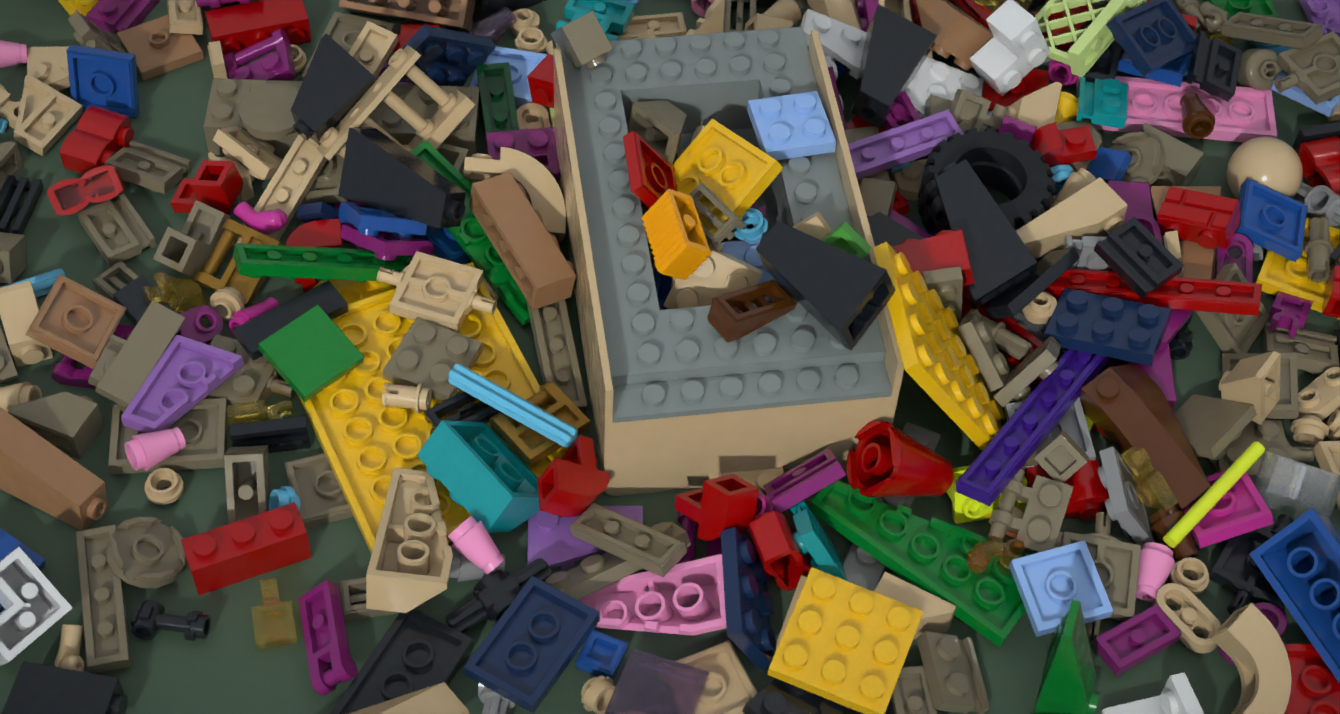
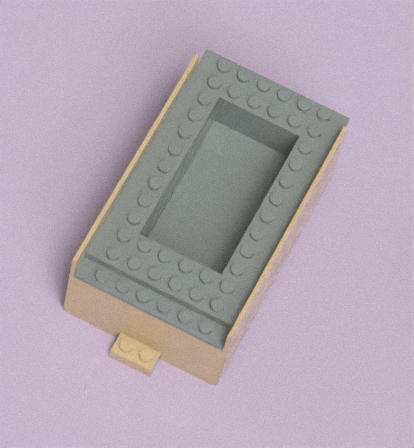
[553,27,904,511]

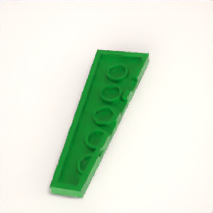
[410,140,530,327]

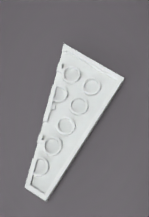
[801,9,983,119]

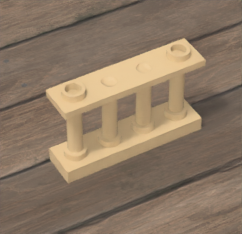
[317,45,476,160]

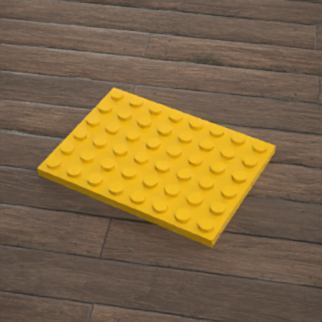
[299,262,568,554]

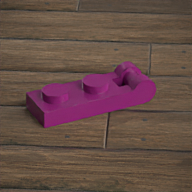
[298,579,358,696]

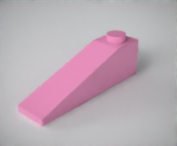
[578,554,726,636]

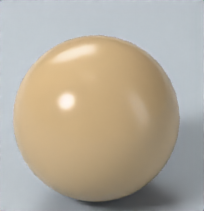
[1226,137,1303,200]

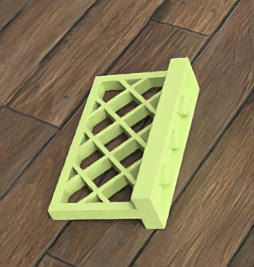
[1035,0,1148,78]

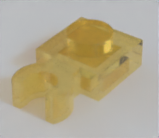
[1121,446,1178,511]

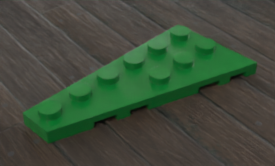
[808,480,1026,647]

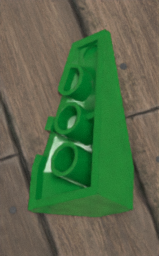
[1033,599,1099,714]

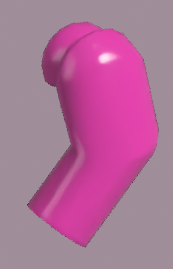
[233,201,288,234]

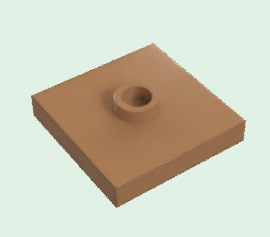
[117,15,204,81]
[26,274,127,369]

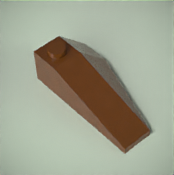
[1080,363,1211,511]

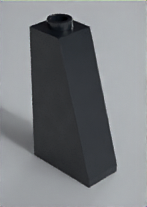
[851,4,937,128]
[338,127,466,229]
[935,159,1037,309]
[756,221,896,351]

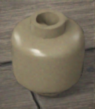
[1237,48,1282,91]

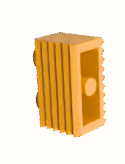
[640,189,711,280]

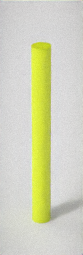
[1163,441,1265,548]

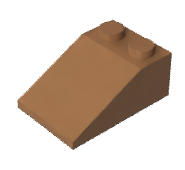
[916,0,993,72]

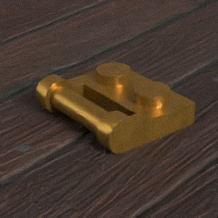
[193,218,282,307]
[489,381,590,468]

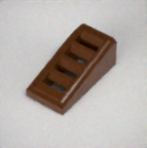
[707,279,796,342]

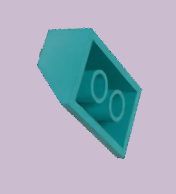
[417,420,540,533]

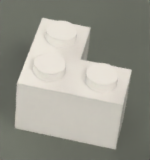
[969,0,1050,96]
[0,547,72,666]

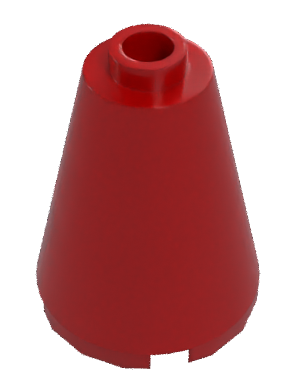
[846,420,954,497]

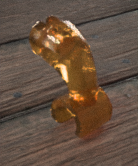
[966,538,1025,573]

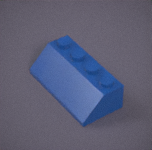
[1249,508,1340,683]

